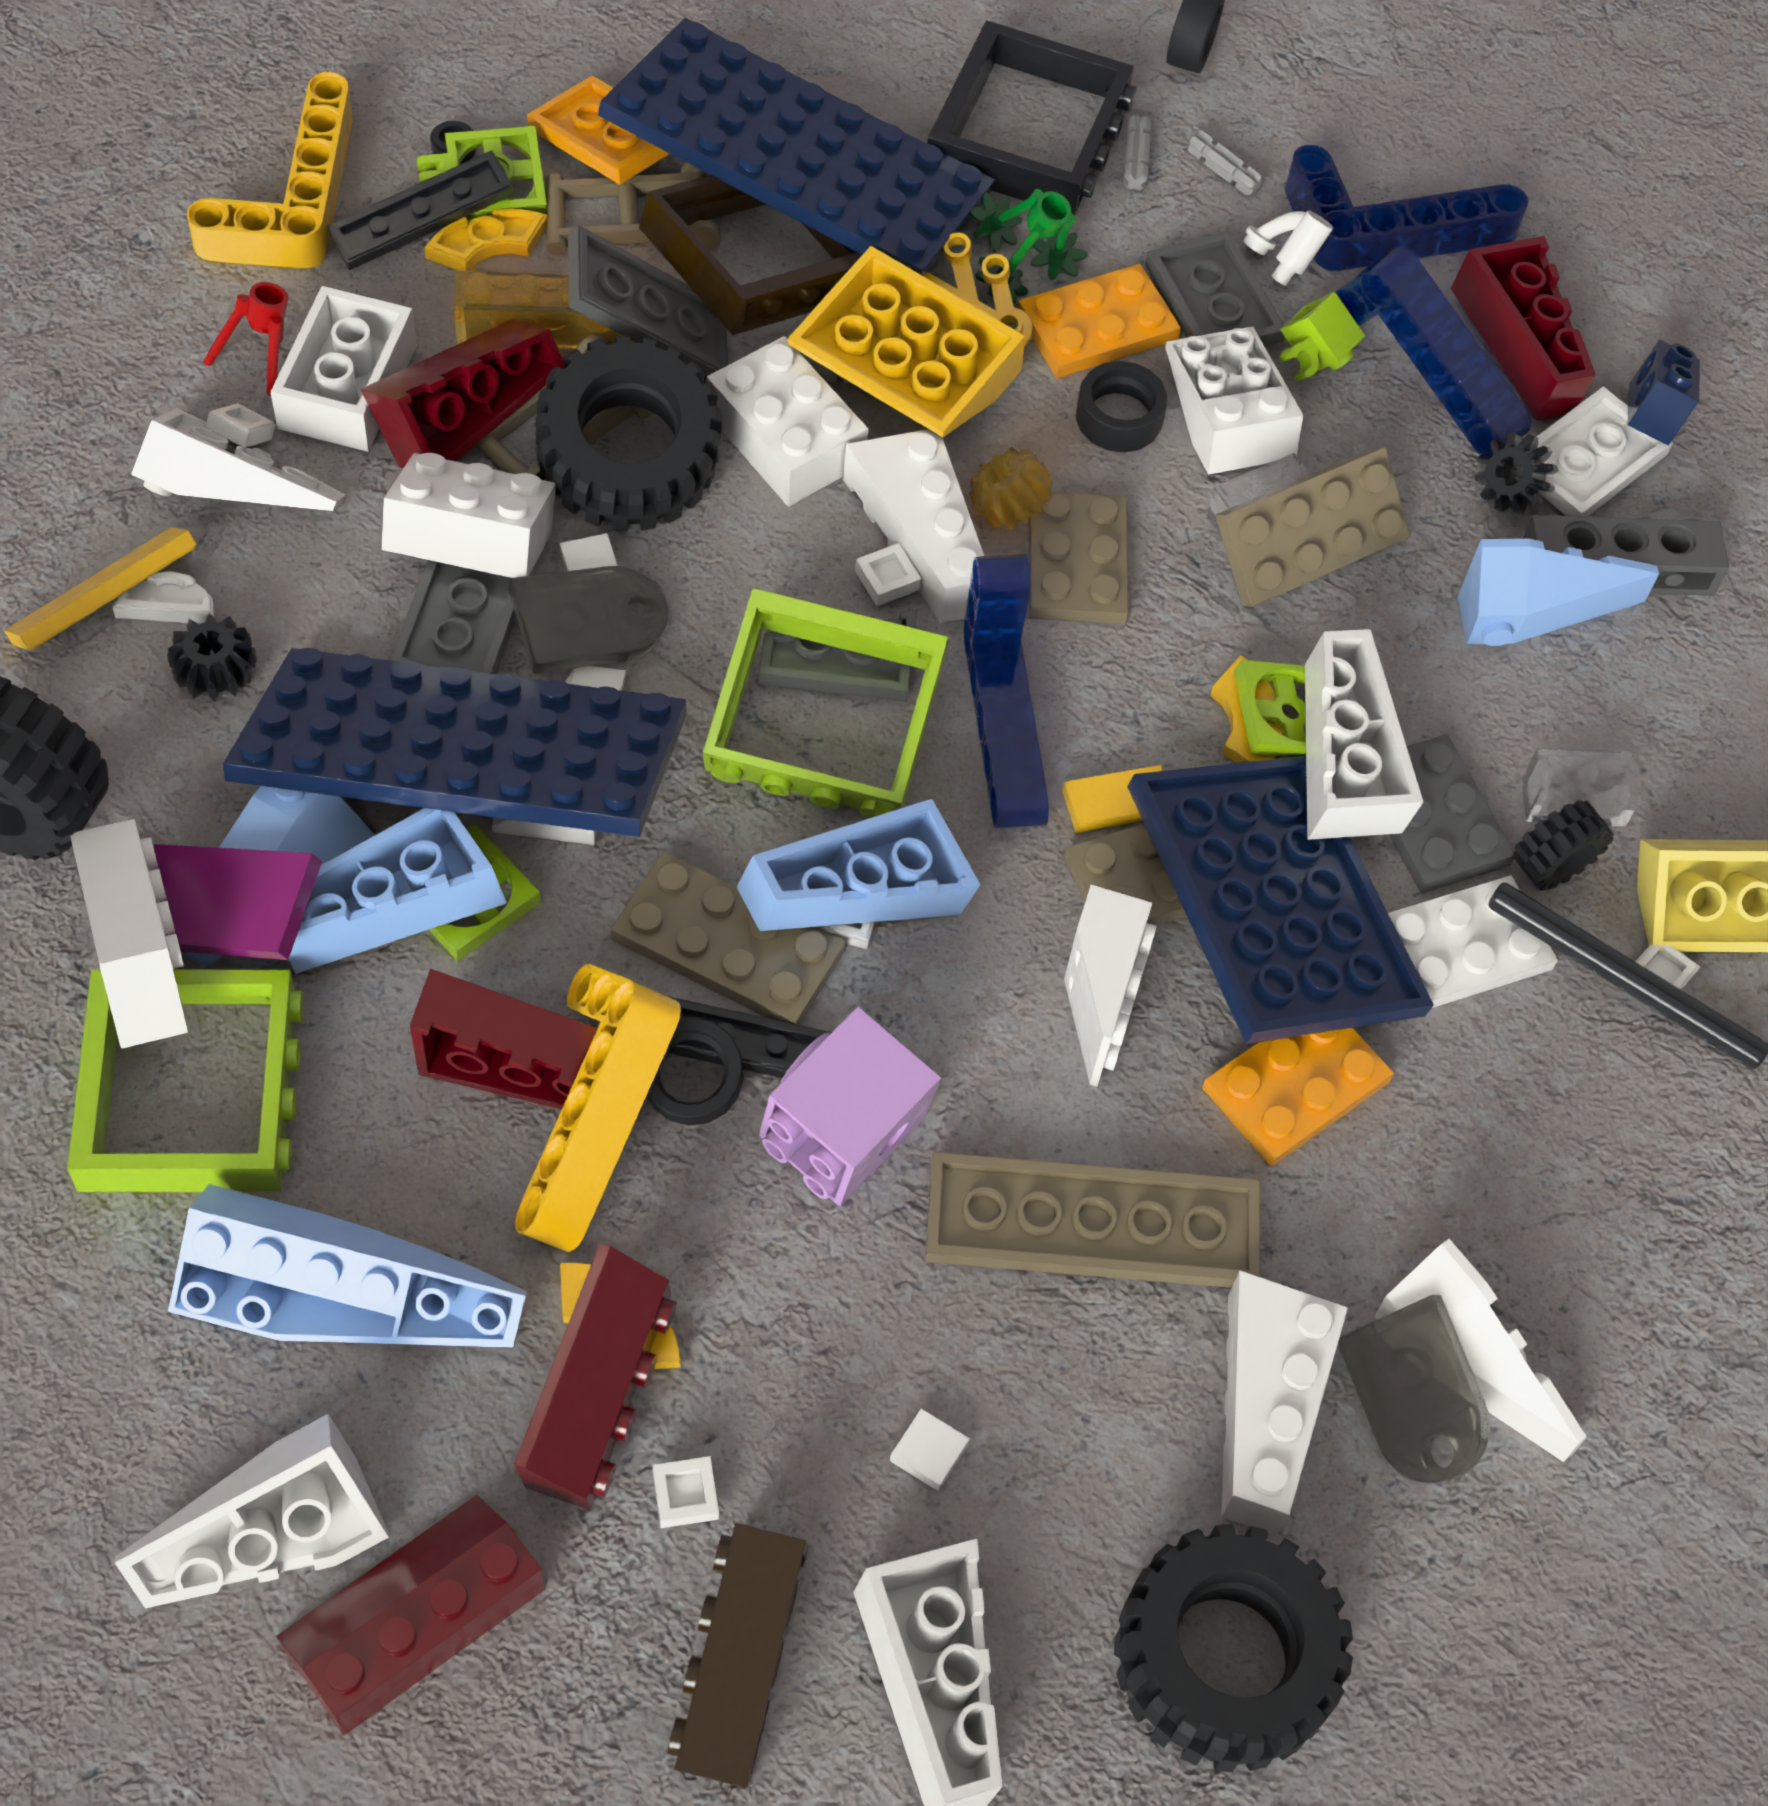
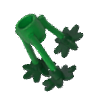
[970,189,1088,304]

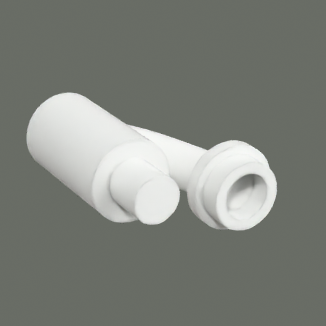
[1243,210,1333,286]

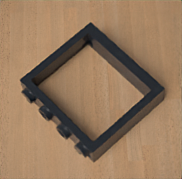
[927,20,1137,215]

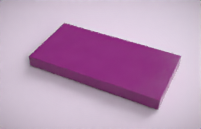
[153,844,322,960]

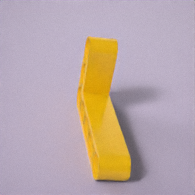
[187,72,353,269]
[515,964,681,1252]

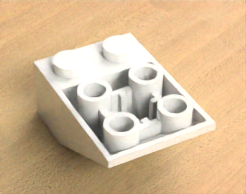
[1165,326,1303,475]
[1064,885,1157,1087]

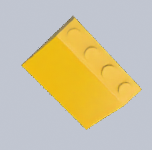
[787,246,1025,437]

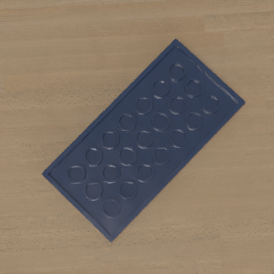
[598,18,995,277]
[223,648,686,837]

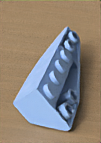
[168,1184,527,1347]

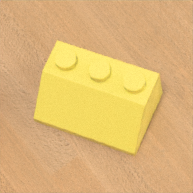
[1636,839,1768,952]

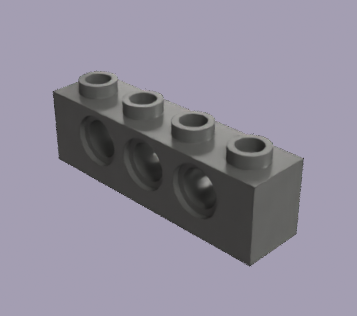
[1523,514,1729,596]

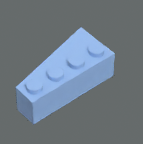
[737,799,981,931]
[288,808,507,974]

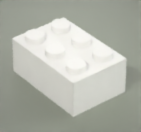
[271,286,417,452]
[707,336,868,507]
[382,453,556,581]

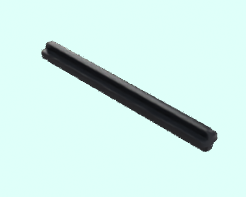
[1488,882,1768,1069]

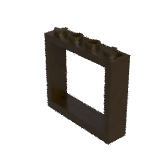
[639,175,862,335]

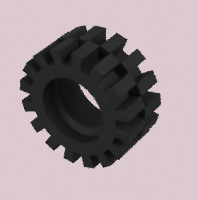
[1513,800,1614,890]

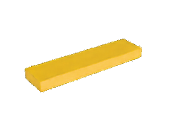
[4,527,197,651]

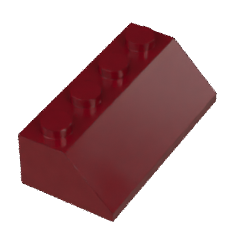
[514,1243,677,1511]
[276,1495,545,1736]

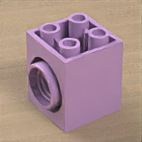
[759,1007,941,1207]

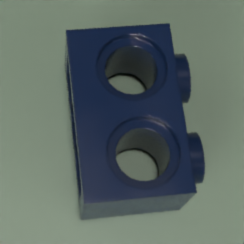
[1627,339,1700,446]

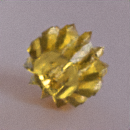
[969,447,1053,530]

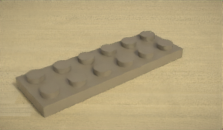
[925,1152,1260,1288]

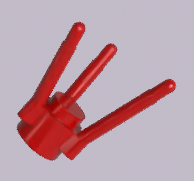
[204,282,289,396]

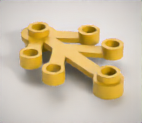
[924,233,1033,347]

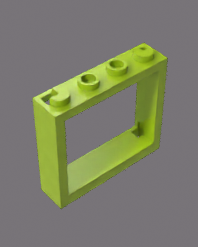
[702,588,948,818]
[67,969,304,1192]

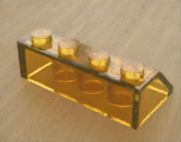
[453,267,634,349]

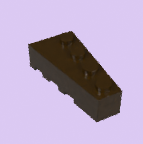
[667,1523,808,1788]

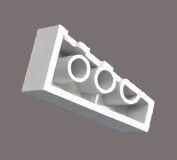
[843,429,993,623]
[1305,629,1423,840]
[70,819,188,1049]
[1221,1270,1348,1536]
[853,1539,1003,1806]

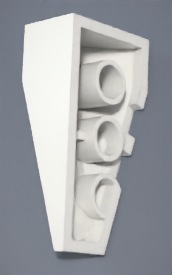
[131,408,345,511]
[114,1414,389,1608]

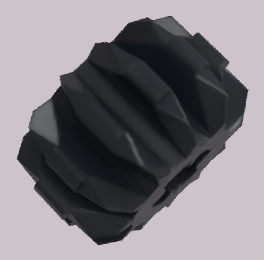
[1474,432,1558,514]
[167,613,257,702]

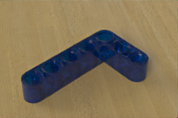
[1285,145,1529,271]
[1335,247,1531,456]
[964,554,1049,829]

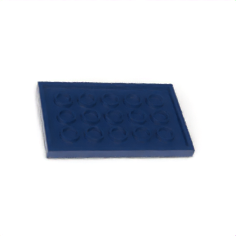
[1127,756,1434,1044]

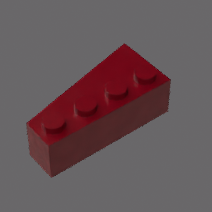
[1450,236,1596,421]
[360,319,564,468]
[410,969,598,1110]

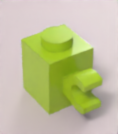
[1279,291,1365,382]

